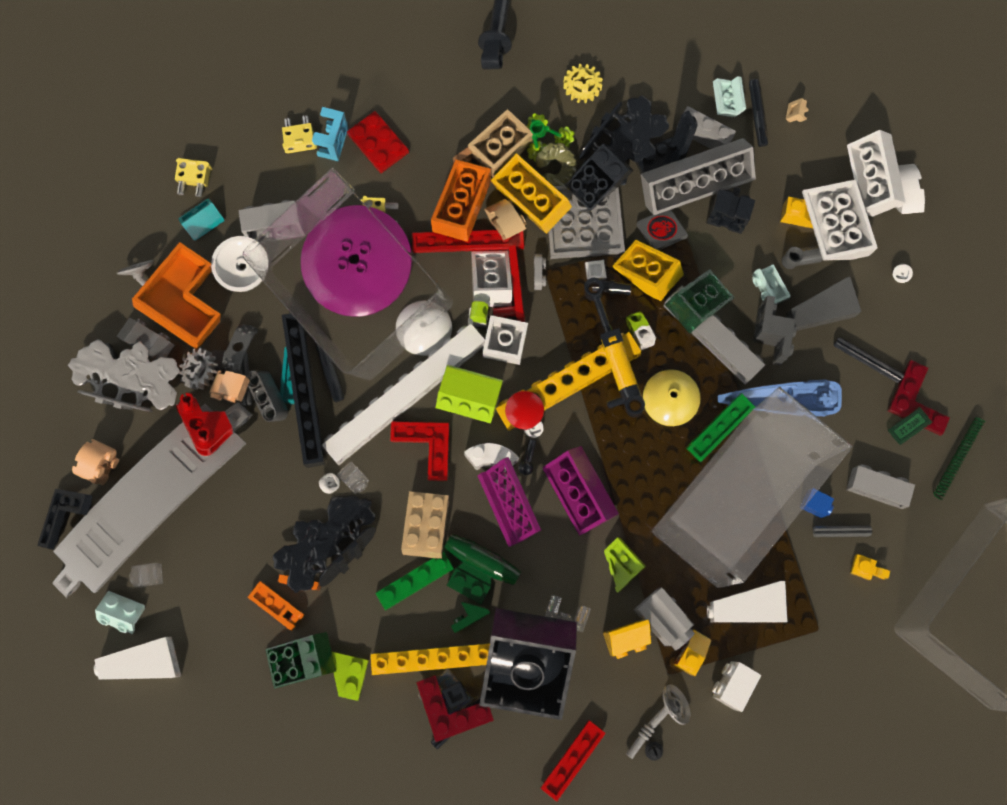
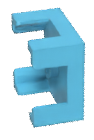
[312,107,349,161]

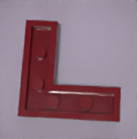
[887,360,950,436]
[416,675,494,742]

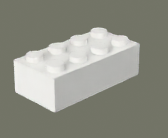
[847,130,906,216]

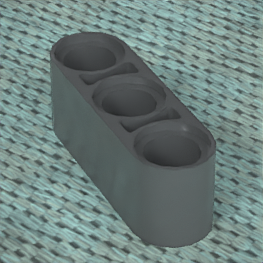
[246,371,288,422]

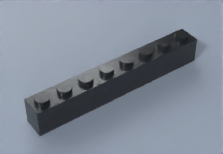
[282,312,326,468]

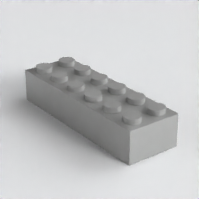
[641,138,756,215]

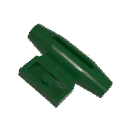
[444,534,521,604]

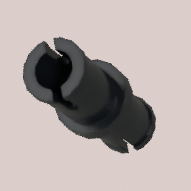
[593,280,632,296]

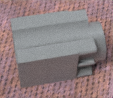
[634,587,695,650]

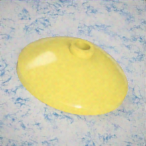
[643,370,700,426]

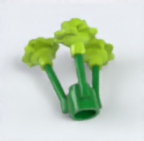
[526,113,575,162]

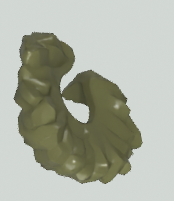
[536,143,577,186]

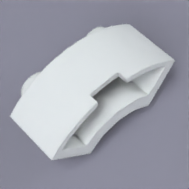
[895,164,925,214]
[464,443,519,472]

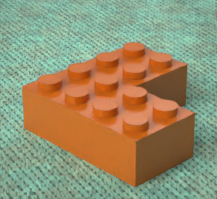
[132,242,221,350]

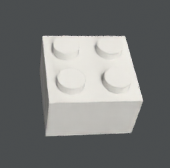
[483,316,528,365]
[712,661,761,712]

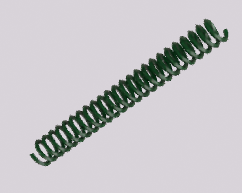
[933,416,986,500]

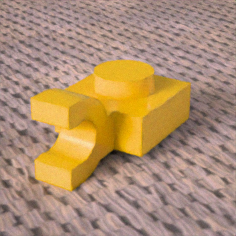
[850,554,890,580]

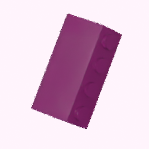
[542,446,619,536]

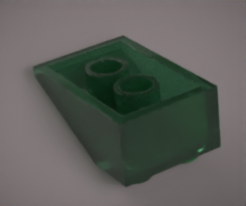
[665,269,735,334]

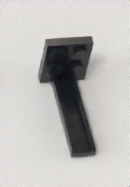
[635,111,698,173]

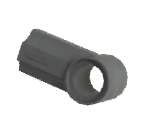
[782,246,822,269]

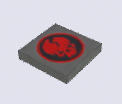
[637,210,688,251]

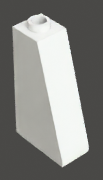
[707,581,787,622]
[94,637,181,679]

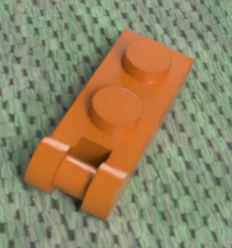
[248,581,305,631]

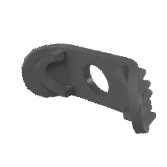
[222,324,258,374]

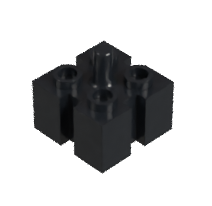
[706,187,756,234]

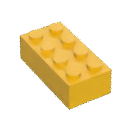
[491,153,572,234]

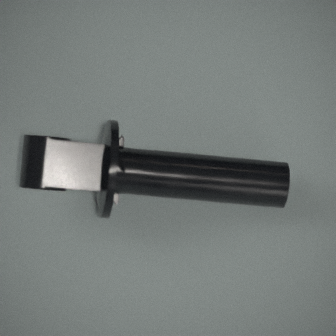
[478,0,512,70]

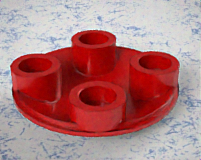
[505,391,544,430]

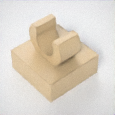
[786,98,809,122]

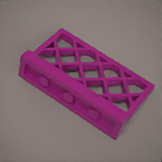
[477,457,541,547]

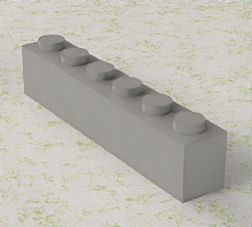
[664,286,765,385]

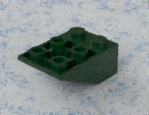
[265,632,336,689]

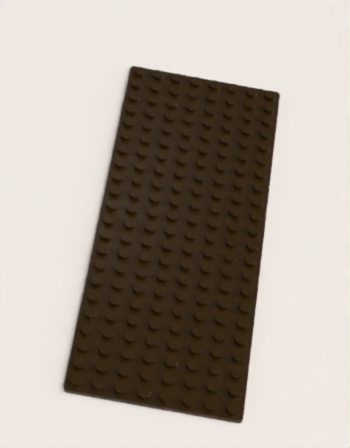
[545,238,819,675]

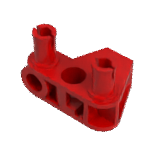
[176,393,233,456]

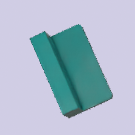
[178,198,224,241]

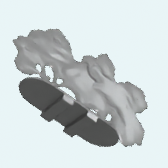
[68,339,180,412]

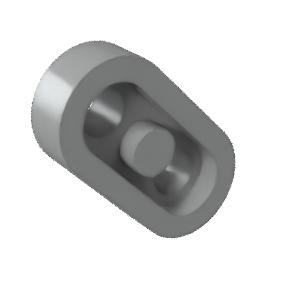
[534,254,546,290]

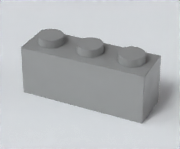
[676,106,736,149]
[846,464,915,509]

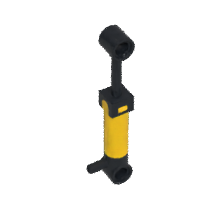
[584,277,645,418]

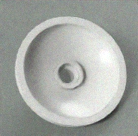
[211,236,269,292]
[396,301,452,356]

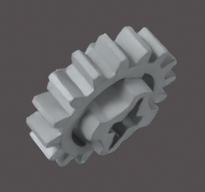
[179,348,218,390]

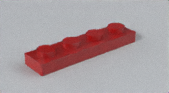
[540,720,606,801]

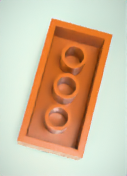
[431,159,491,242]

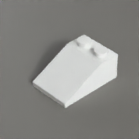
[471,251,512,307]

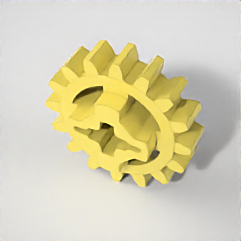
[563,64,603,103]

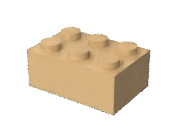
[468,109,533,177]
[401,491,449,559]

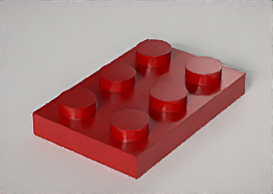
[347,111,409,174]

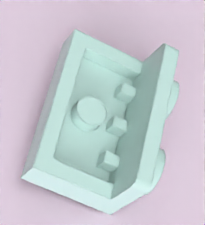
[713,76,746,117]
[752,264,791,304]
[95,591,145,634]

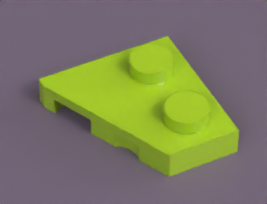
[604,537,646,593]
[332,652,369,701]

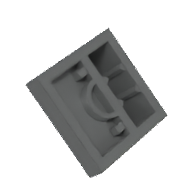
[753,295,797,366]

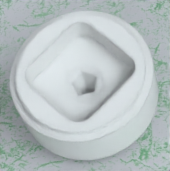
[893,264,913,283]
[524,421,543,438]
[319,473,340,494]

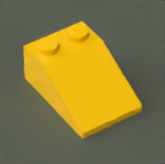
[613,240,684,301]
[603,620,651,659]

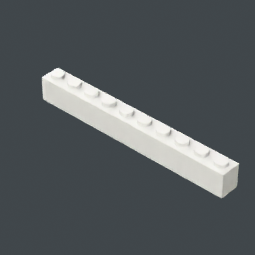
[322,324,485,465]

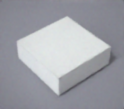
[585,260,607,280]

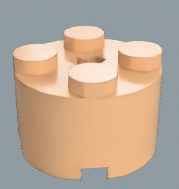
[72,439,119,485]

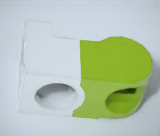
[468,301,489,328]
[626,311,656,350]

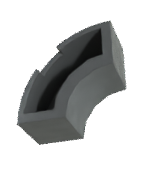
[116,318,175,360]

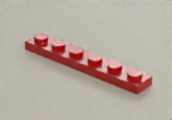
[412,230,524,253]

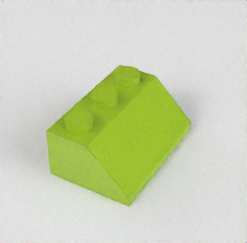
[435,365,503,423]

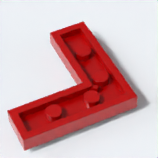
[390,422,449,481]

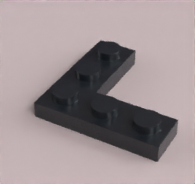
[37,489,93,550]

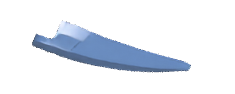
[718,380,842,417]

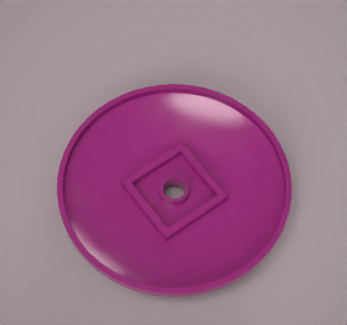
[301,205,412,317]

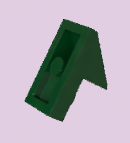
[451,602,490,633]

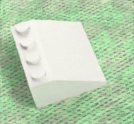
[802,180,878,261]

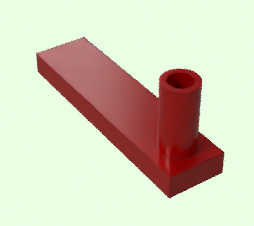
[493,245,525,322]

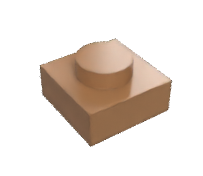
[453,147,472,164]

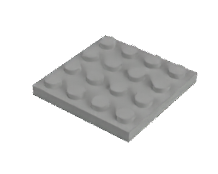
[548,186,625,259]

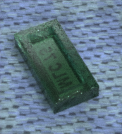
[888,407,932,445]

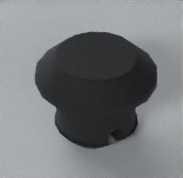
[645,742,663,761]

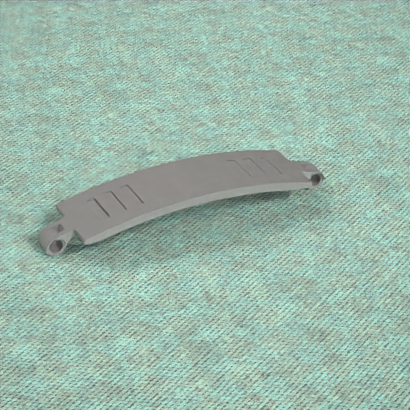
[53,402,252,598]

